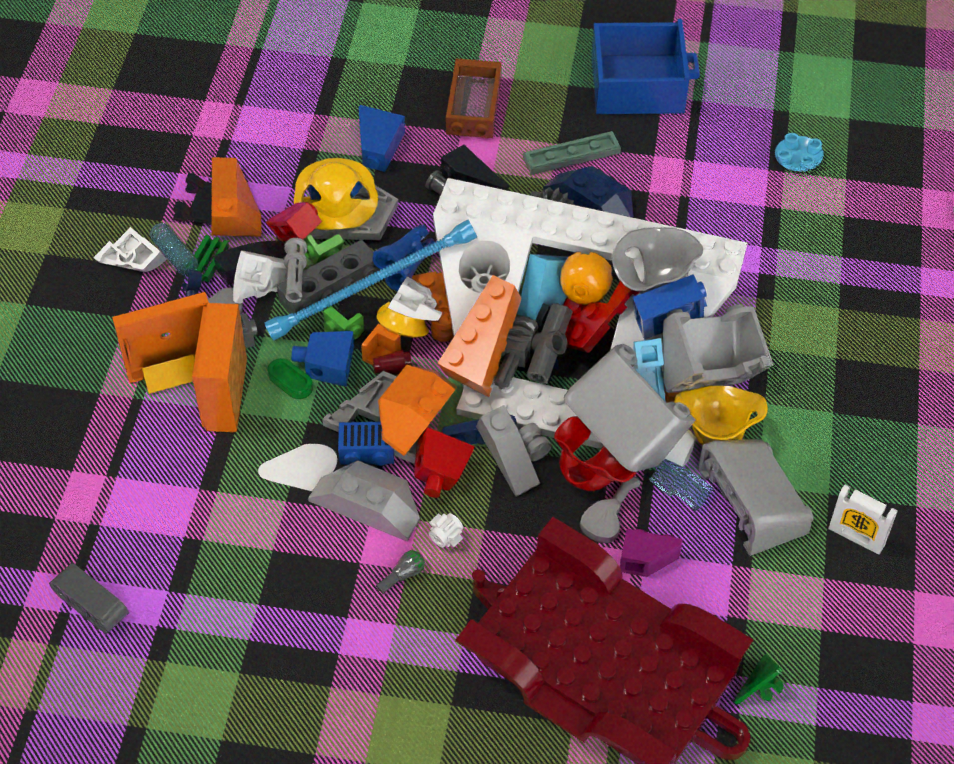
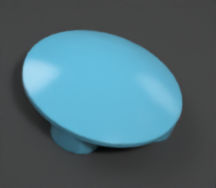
[775,133,823,171]

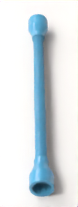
[265,219,478,340]

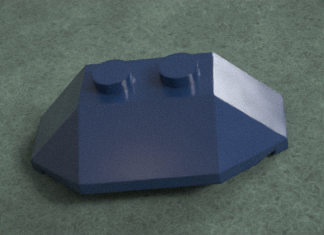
[543,166,633,218]

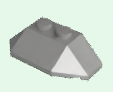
[308,460,420,541]

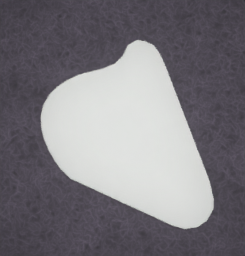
[258,444,337,491]

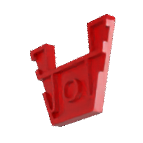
[563,281,640,353]

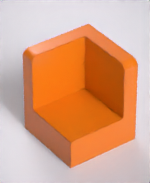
[361,323,401,366]

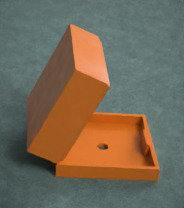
[112,292,247,432]

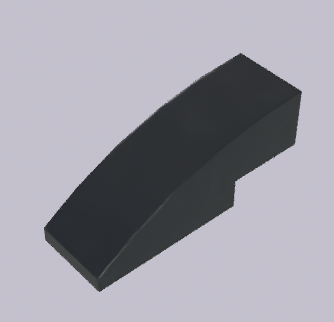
[214,241,287,285]

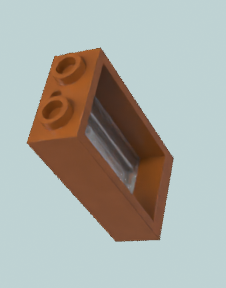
[446,58,502,138]

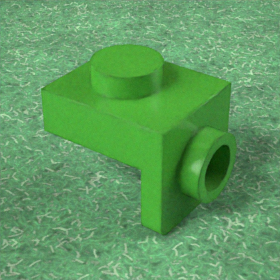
[304,234,344,264]
[323,306,364,339]

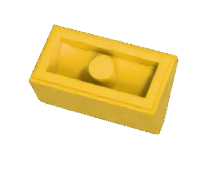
[141,354,195,394]

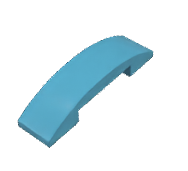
[633,338,666,402]

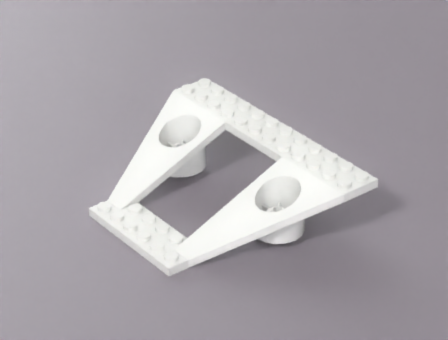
[433,178,747,449]

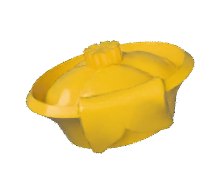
[377,302,429,338]

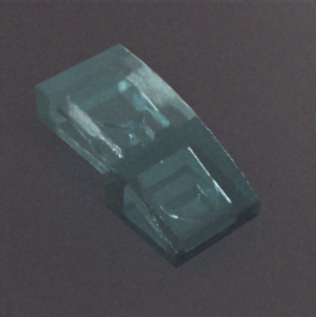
[649,459,714,511]

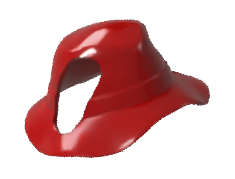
[554,416,637,491]

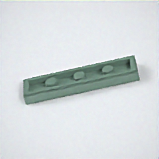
[523,131,621,175]

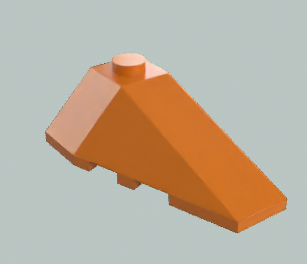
[211,157,262,237]

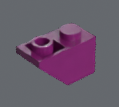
[620,529,683,577]

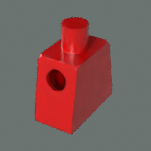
[414,427,475,498]

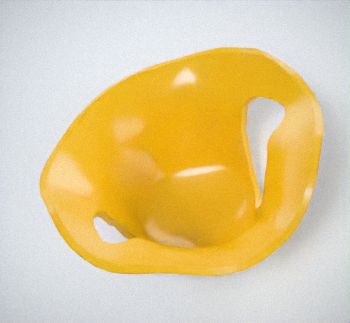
[294,158,378,230]
[674,385,768,446]

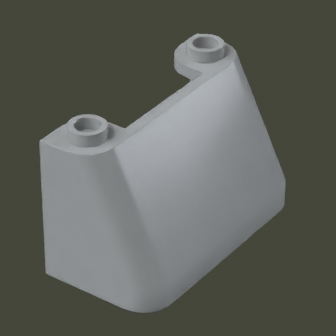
[663,304,774,393]
[564,344,696,472]
[698,439,813,556]

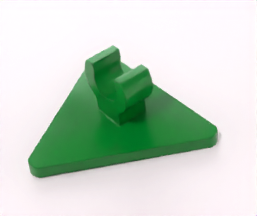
[733,654,784,705]

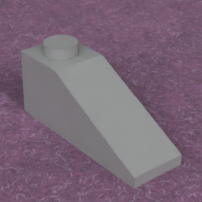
[476,405,540,497]

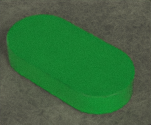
[267,358,313,399]

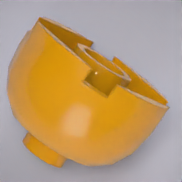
[560,252,613,305]

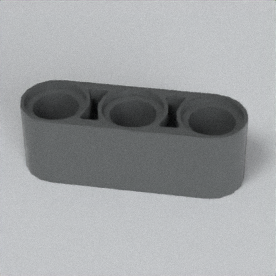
[49,563,129,634]

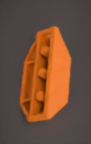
[378,365,457,456]

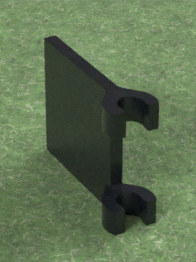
[173,173,212,225]

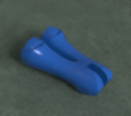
[373,225,435,292]

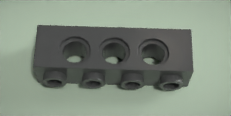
[277,240,380,314]

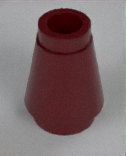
[373,350,412,375]

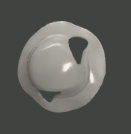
[612,227,703,293]

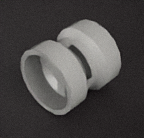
[519,423,552,461]

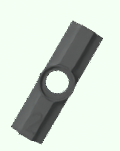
[527,303,573,383]

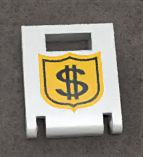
[829,485,897,555]

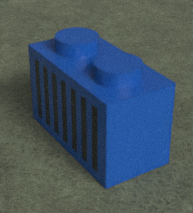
[338,422,394,466]

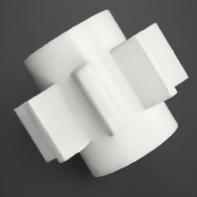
[429,513,463,548]

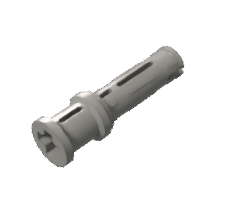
[284,238,307,303]

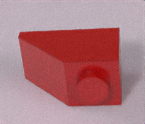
[266,202,322,241]

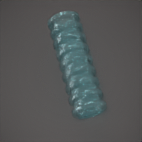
[150,223,198,276]

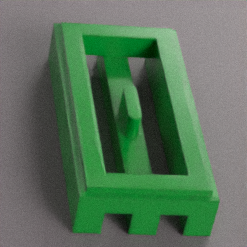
[185,235,229,283]

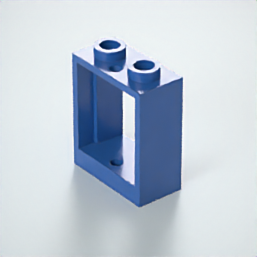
[633,274,707,340]

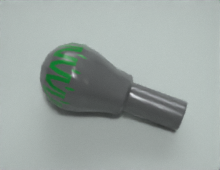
[376,550,425,594]

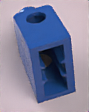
[291,331,354,387]

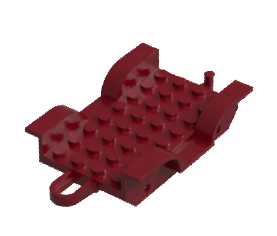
[455,517,754,764]

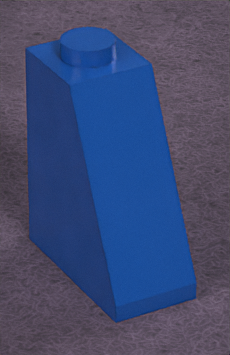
[358,105,405,172]

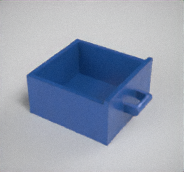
[591,19,700,114]

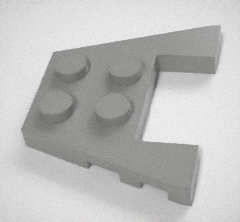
[310,185,398,240]
[323,371,418,464]

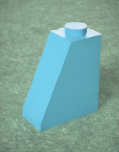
[517,254,568,320]

